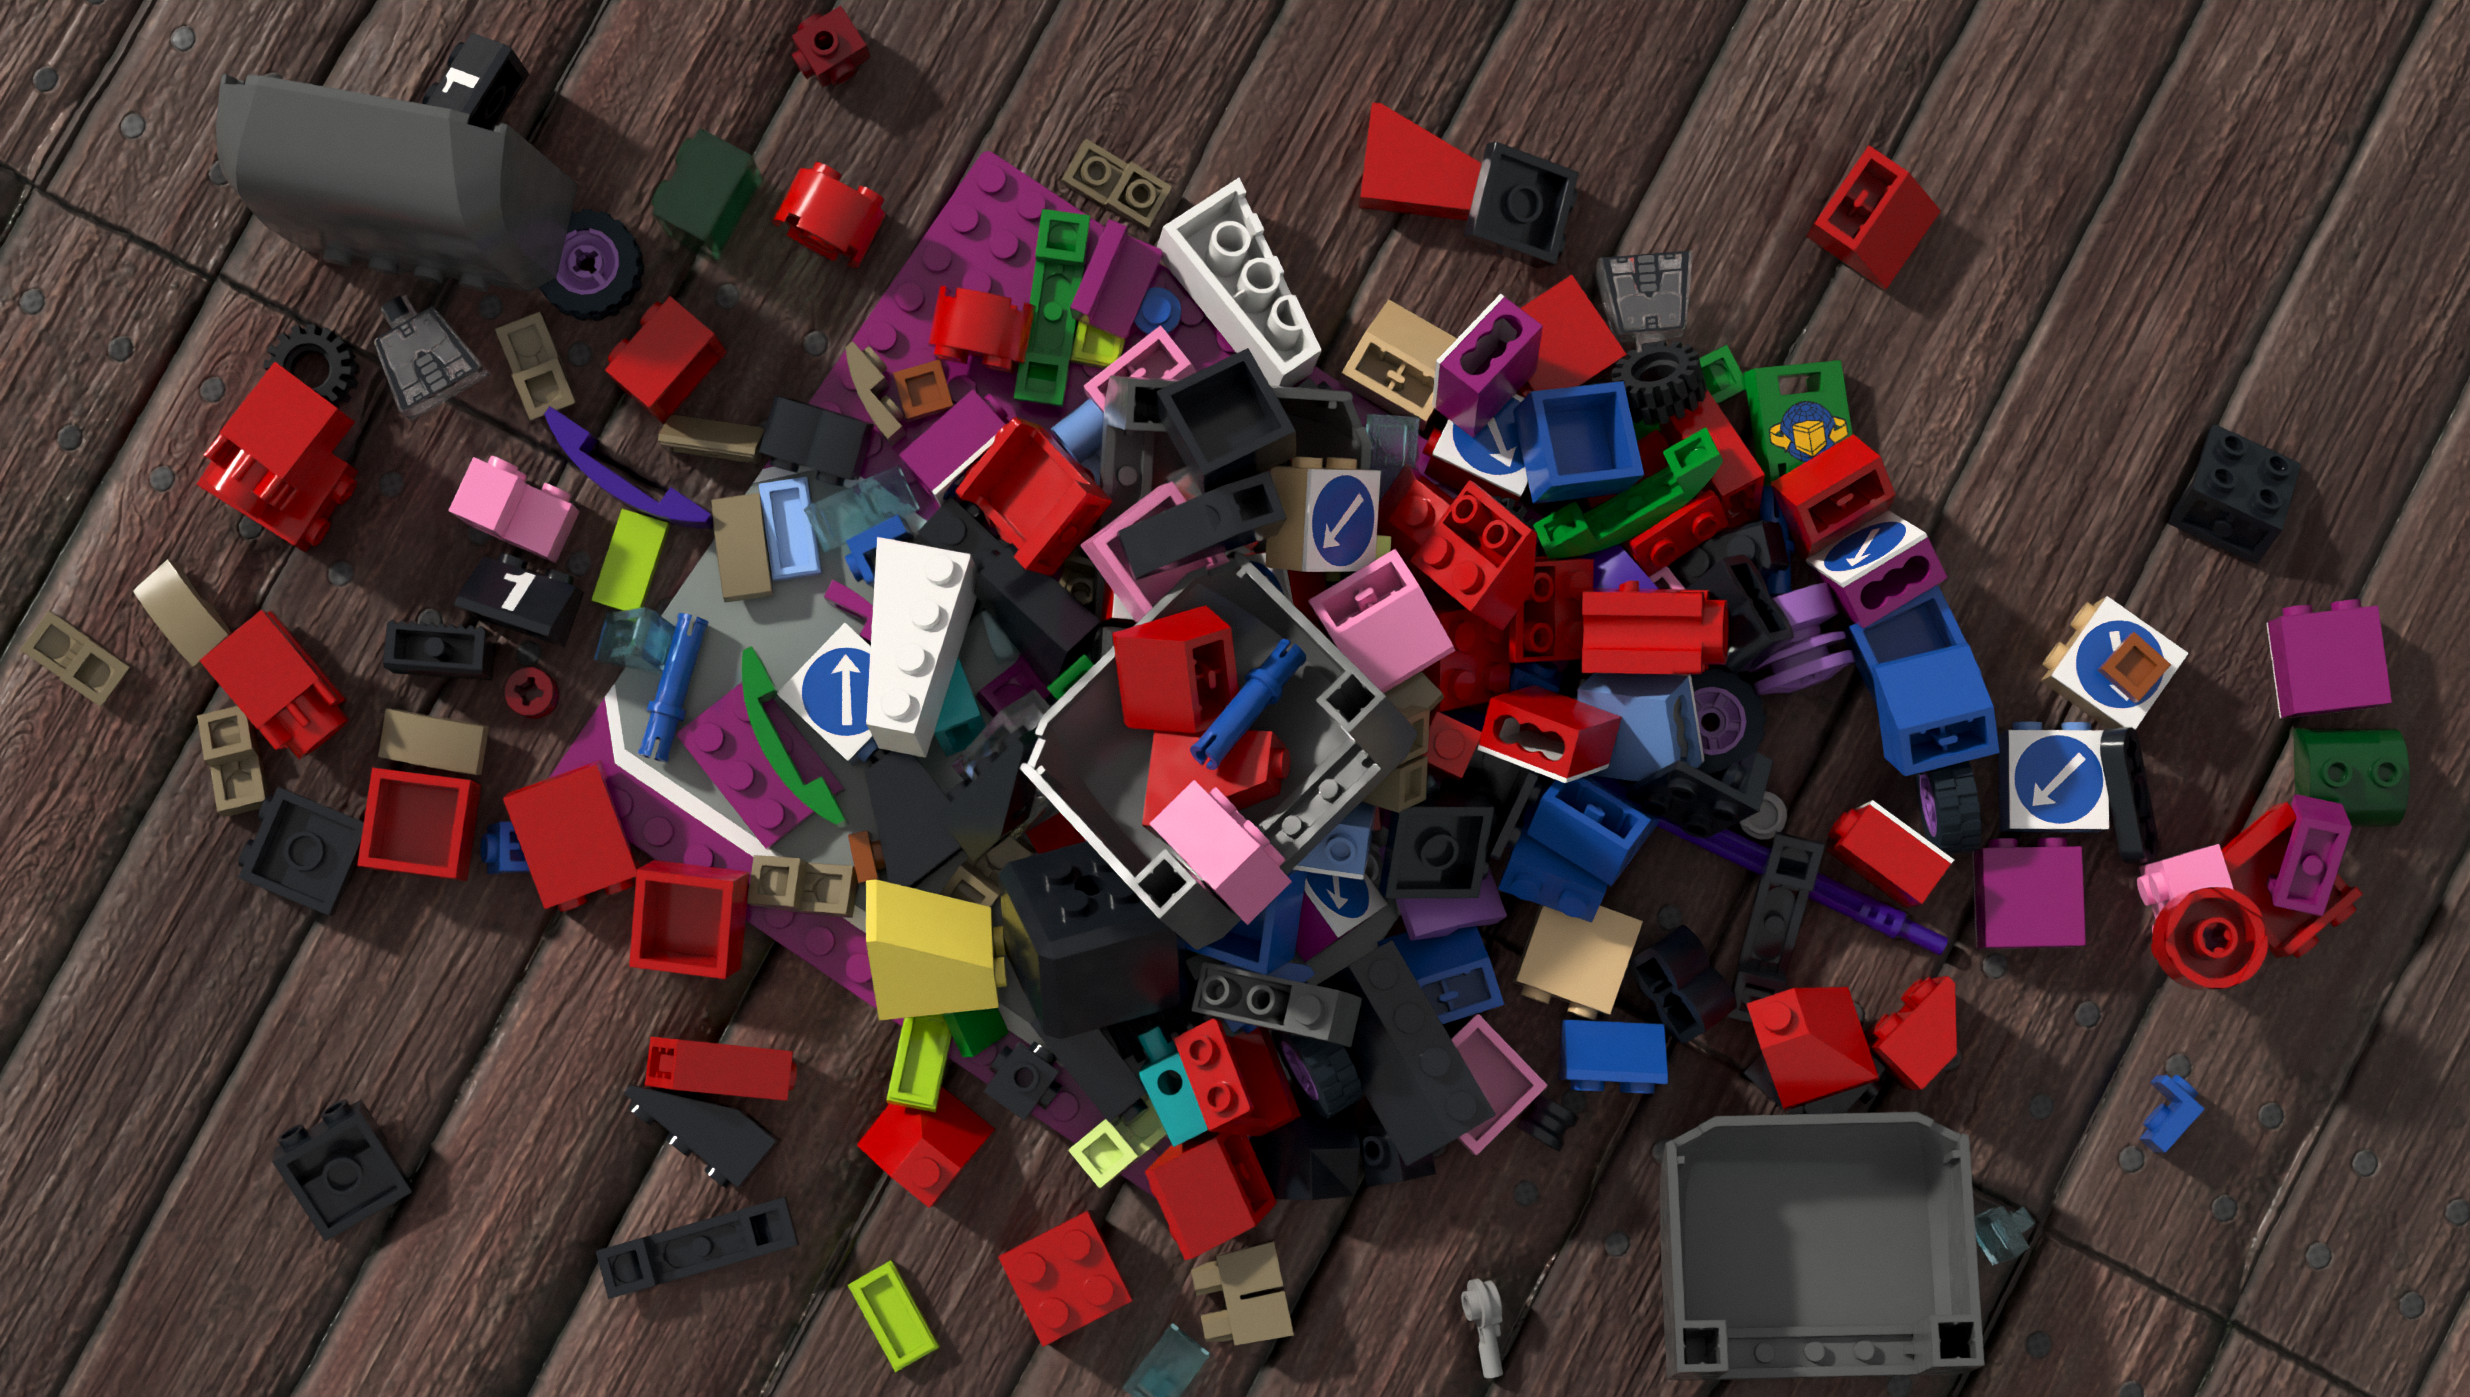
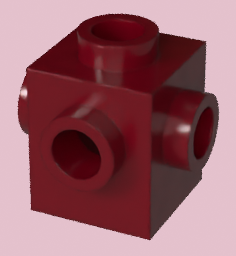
[791,5,871,88]

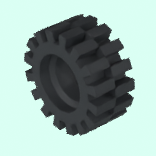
[263,324,360,410]
[1612,340,1707,425]

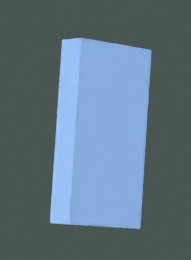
[759,477,822,582]

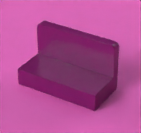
[1070,219,1163,339]

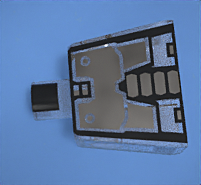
[1595,251,1692,353]
[374,295,491,421]

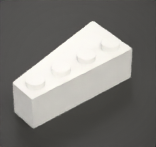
[1157,178,1321,387]
[866,537,979,758]

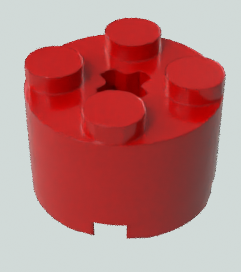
[772,162,886,268]
[928,286,1036,374]
[2151,887,2268,990]

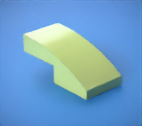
[1068,1098,1168,1189]

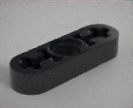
[2100,727,2158,864]

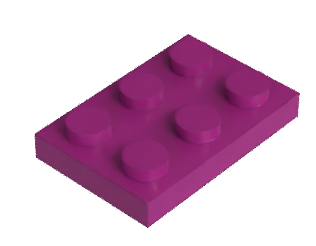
[676,682,845,850]

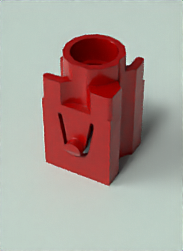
[203,362,355,519]
[1582,580,1729,674]
[199,610,349,760]

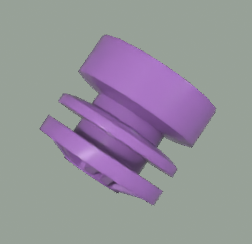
[1748,583,1856,696]

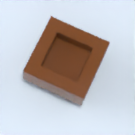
[893,359,954,422]
[2097,632,2171,703]
[848,830,886,886]

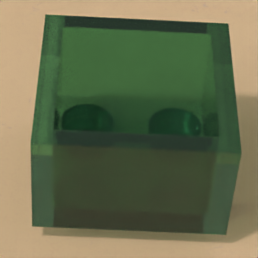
[652,128,763,261]

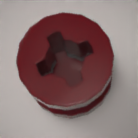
[505,667,560,719]

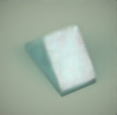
[594,607,676,674]
[1122,1323,1211,1397]

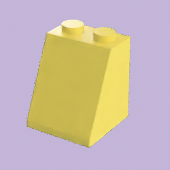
[866,879,1007,1020]

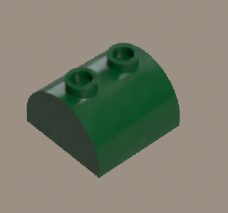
[2293,728,2410,827]

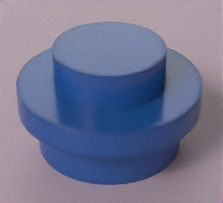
[1134,287,1181,335]

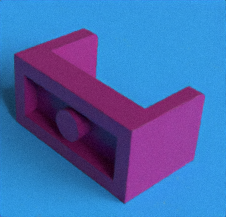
[2266,794,2352,916]

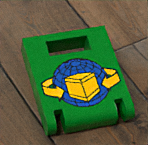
[1744,360,1852,486]

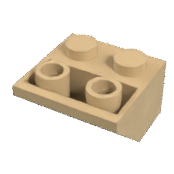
[1340,299,1457,432]

